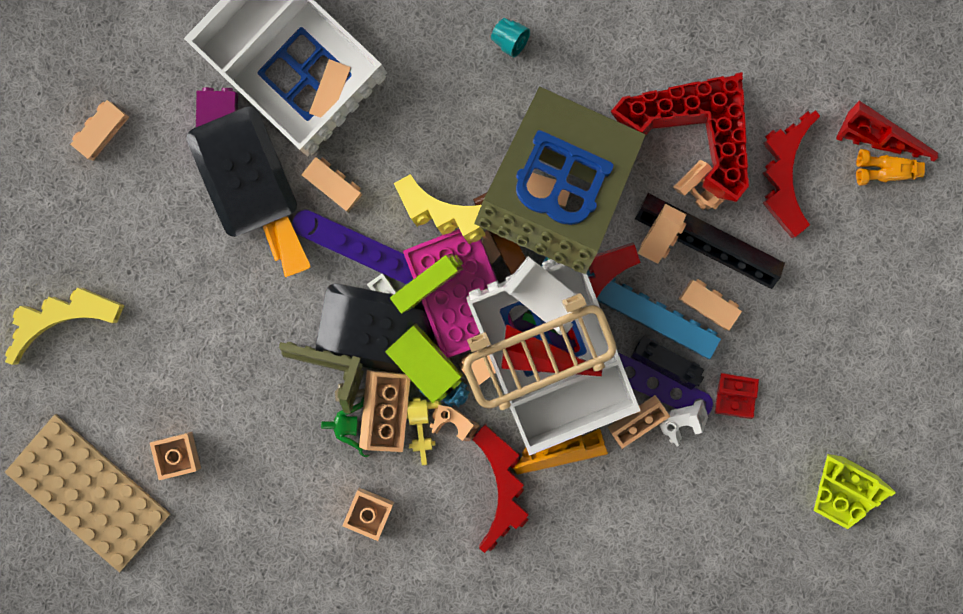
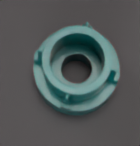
[491,18,530,58]

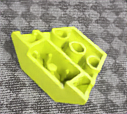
[814,454,896,529]

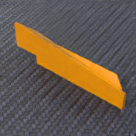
[262,216,311,277]
[513,429,608,474]

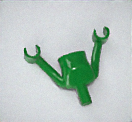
[321,396,370,457]

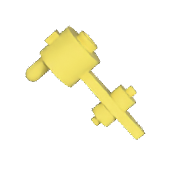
[406,397,442,465]

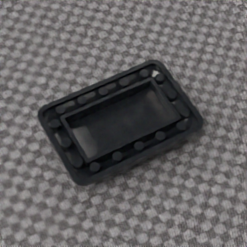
[187,106,297,237]
[316,283,434,374]

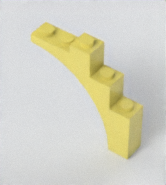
[394,174,486,244]
[5,288,124,365]

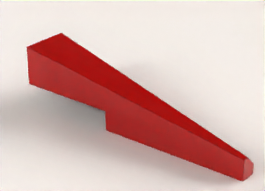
[836,100,939,161]
[501,325,602,376]

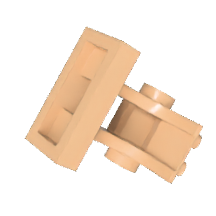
[673,160,725,210]
[430,405,480,441]

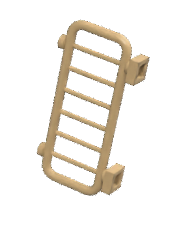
[463,293,617,410]

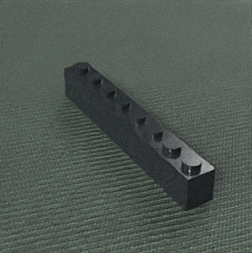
[635,193,785,289]

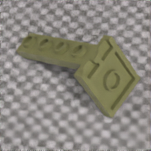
[279,342,364,414]

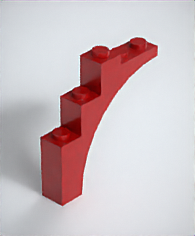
[763,110,820,238]
[568,242,641,353]
[472,424,529,553]

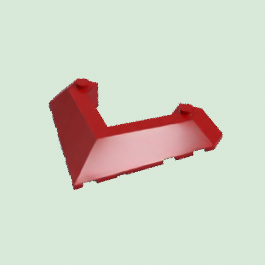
[611,72,749,202]

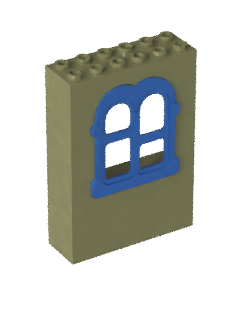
[474,86,646,275]

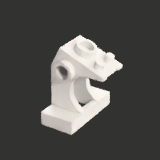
[659,400,708,446]

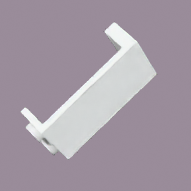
[503,256,585,335]

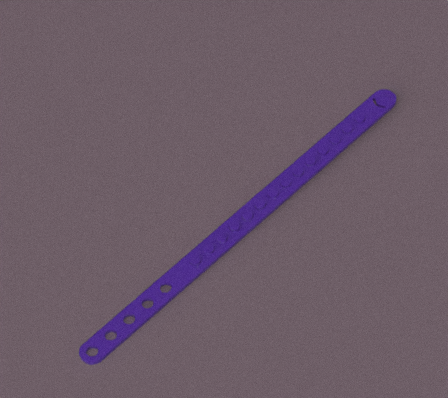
[292,210,713,415]

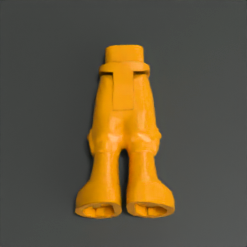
[856,149,925,186]

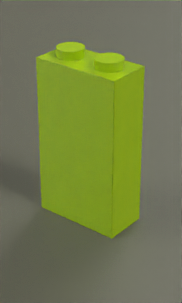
[390,254,463,314]
[385,324,463,403]

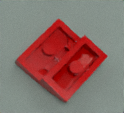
[714,373,759,419]

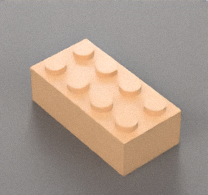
[359,370,410,452]

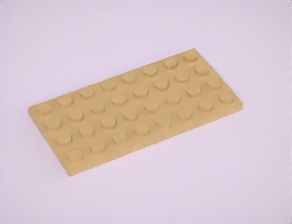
[5,414,171,573]

